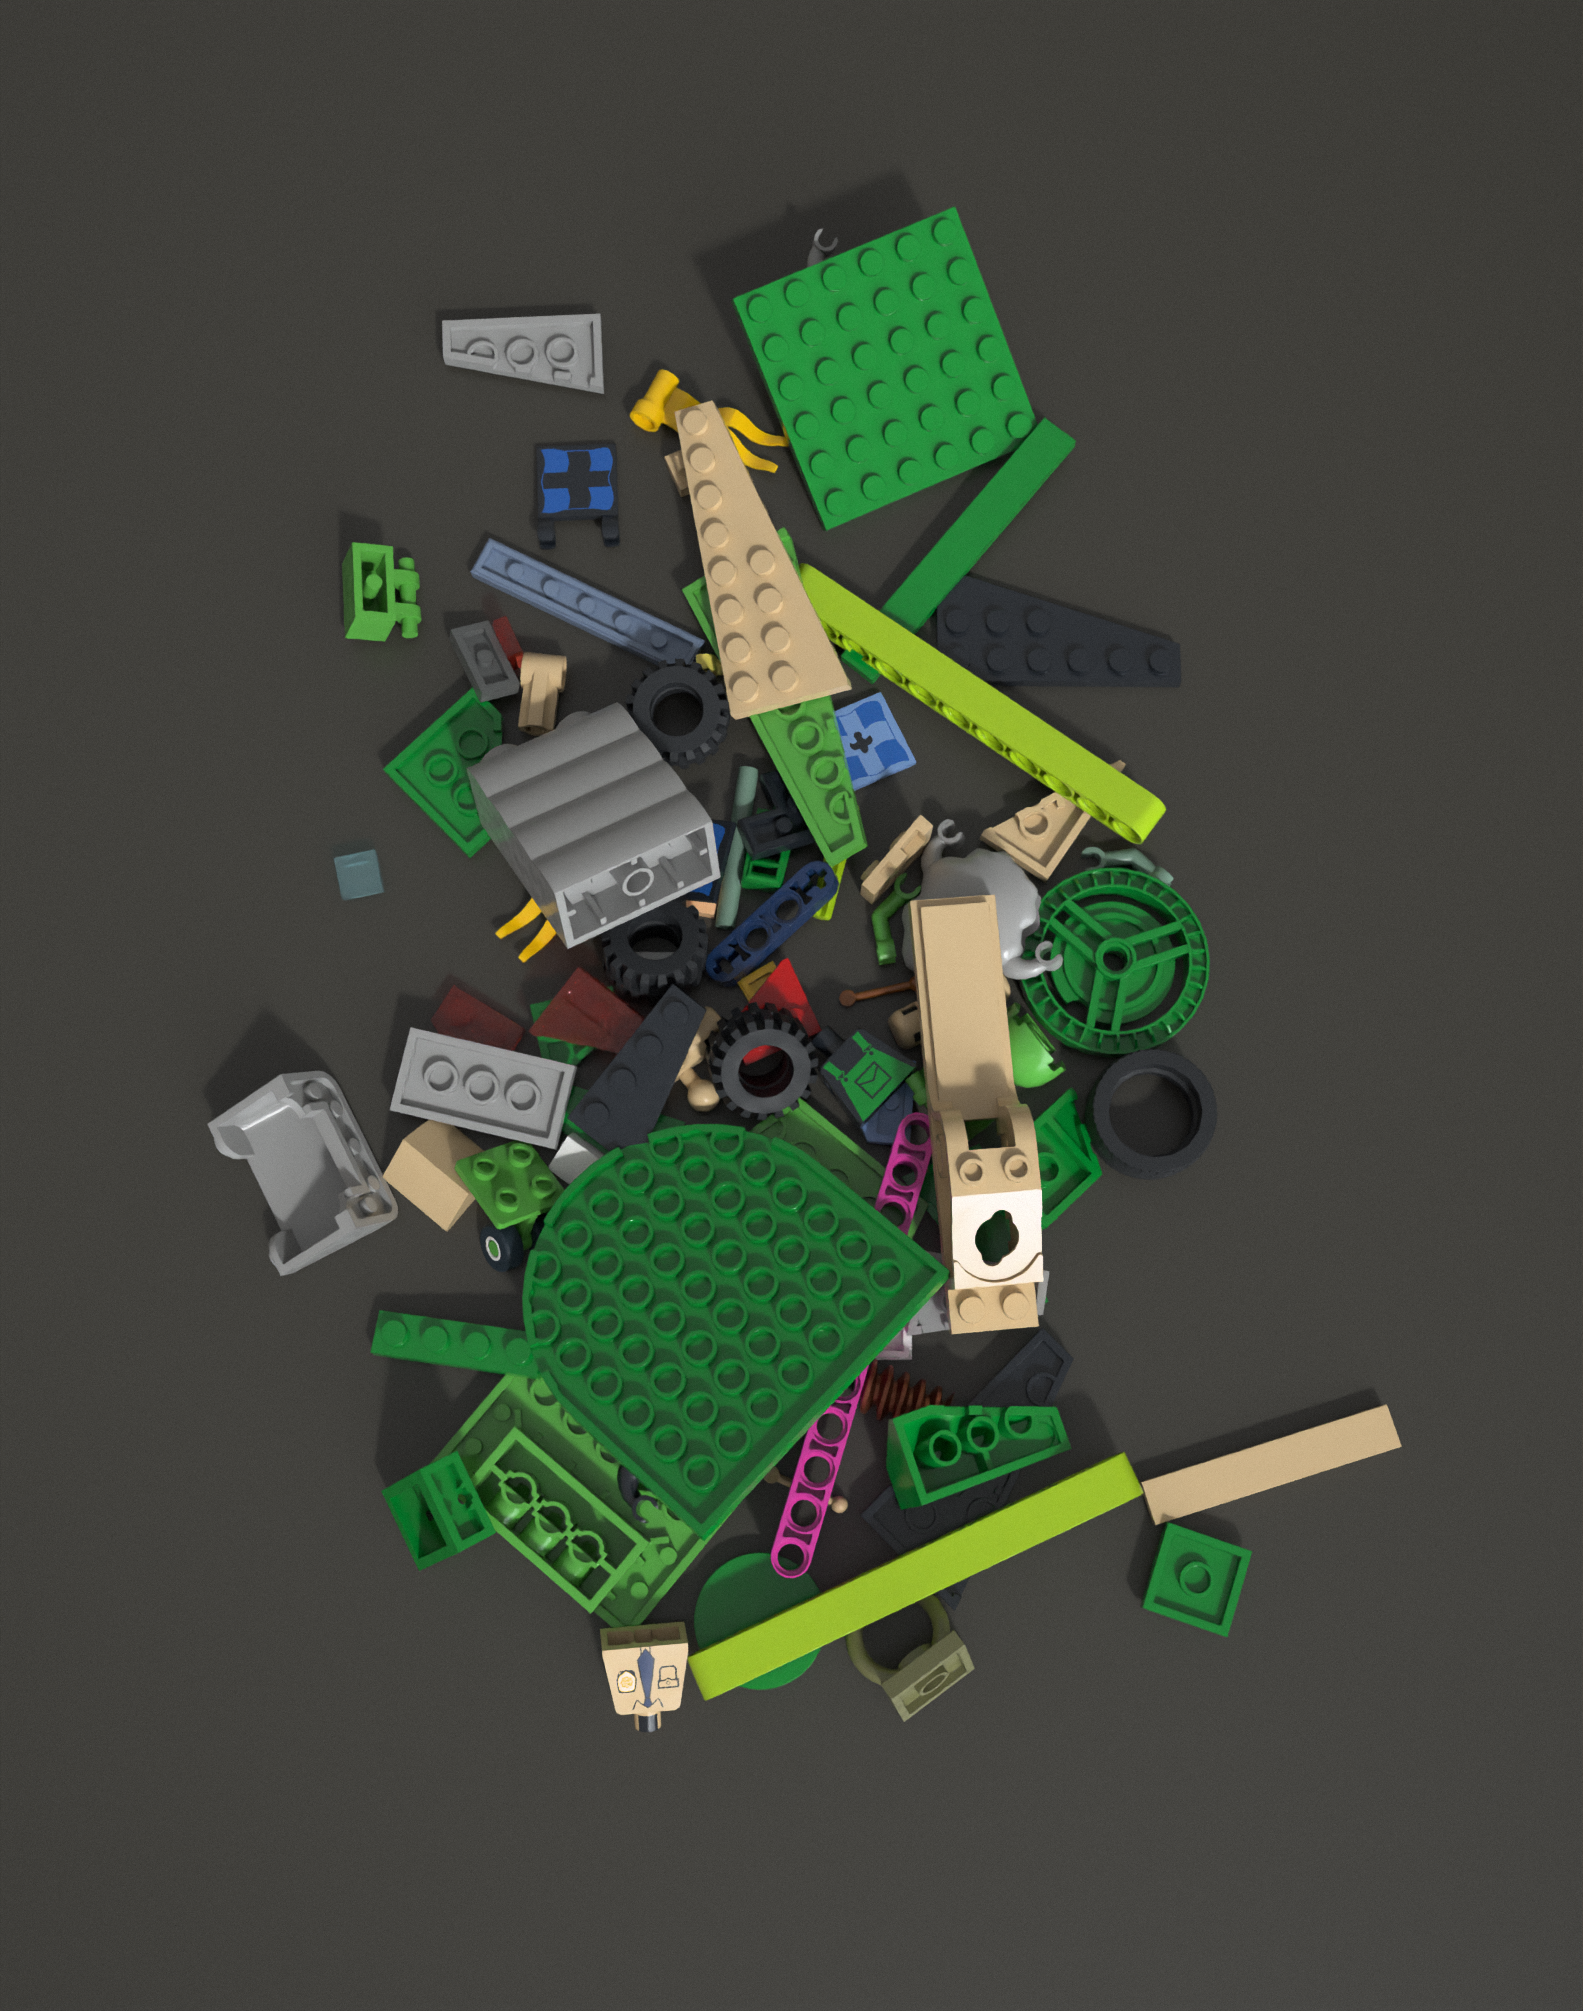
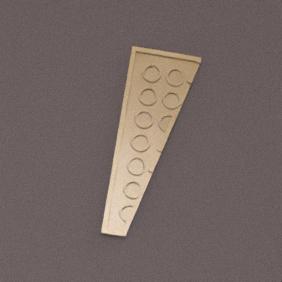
[675,400,852,720]

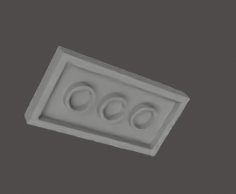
[390,1027,577,1150]

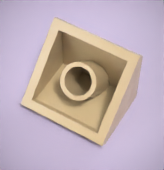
[383,1120,484,1232]

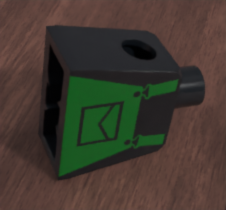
[812,1025,917,1130]

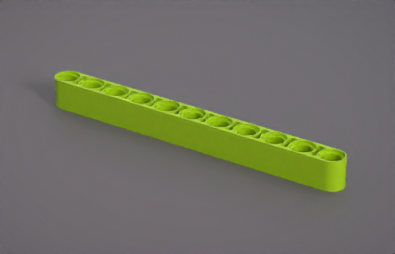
[799,563,1166,844]
[687,1451,1144,1700]

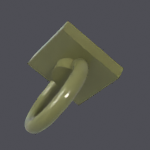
[845,1594,975,1722]

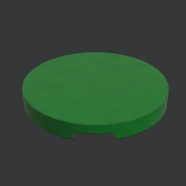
[694,1552,821,1690]

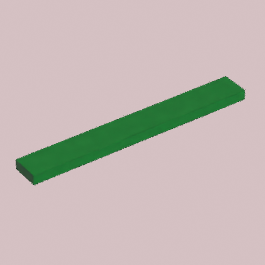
[841,417,1076,684]

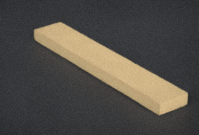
[1139,1404,1402,1525]

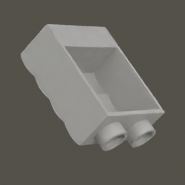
[466,702,721,949]

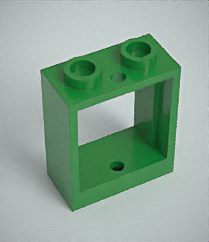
[381,1451,496,1571]

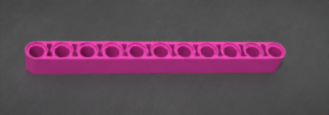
[770,1112,932,1578]

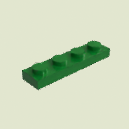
[370,1310,541,1380]

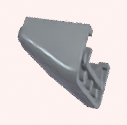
[208,1071,398,1276]

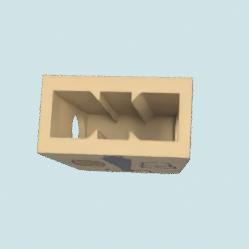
[600,1621,688,1732]

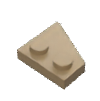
[860,815,933,905]

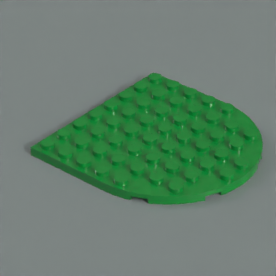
[522,1124,950,1541]

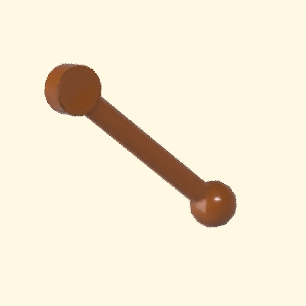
[839,976,916,1008]

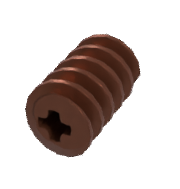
[859,1359,955,1421]

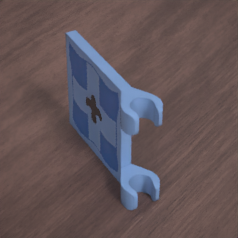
[835,692,916,791]

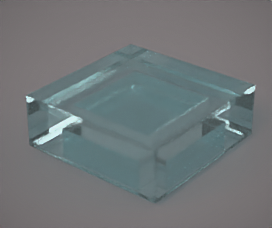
[334,849,385,901]

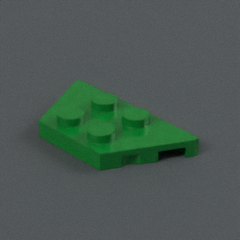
[996,1087,1102,1231]

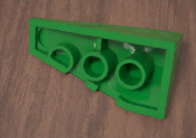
[886,1405,1072,1510]

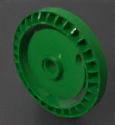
[1019,868,1210,1057]

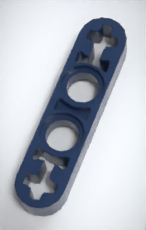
[706,861,839,987]

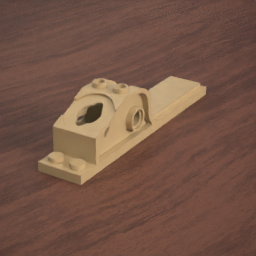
[908,894,1043,1334]

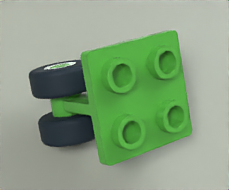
[454,1140,564,1272]

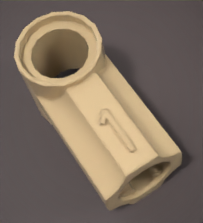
[518,652,567,736]

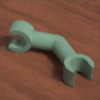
[1081,847,1174,889]

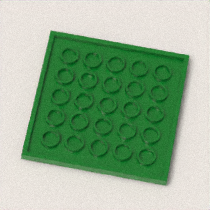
[731,207,1038,531]

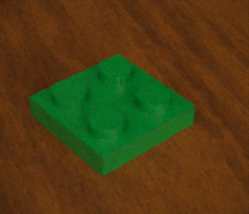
[1140,1522,1252,1637]

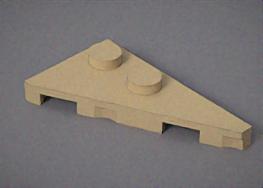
[980,760,1126,883]

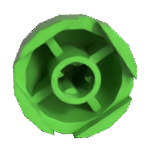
[1007,1003,1066,1088]

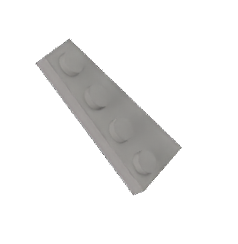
[442,314,604,394]

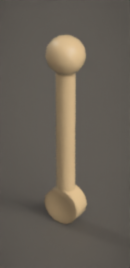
[764,1466,848,1513]

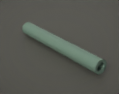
[715,766,759,930]

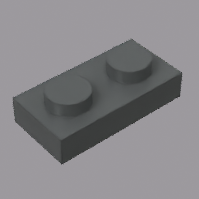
[449,620,520,703]

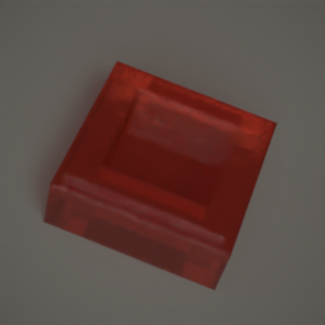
[492,616,523,670]

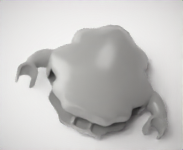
[901,819,1063,980]

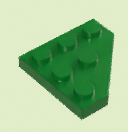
[383,687,503,859]

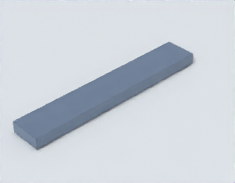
[470,538,705,666]

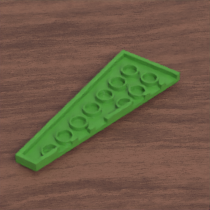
[682,527,868,867]

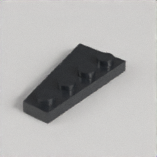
[567,983,707,1152]

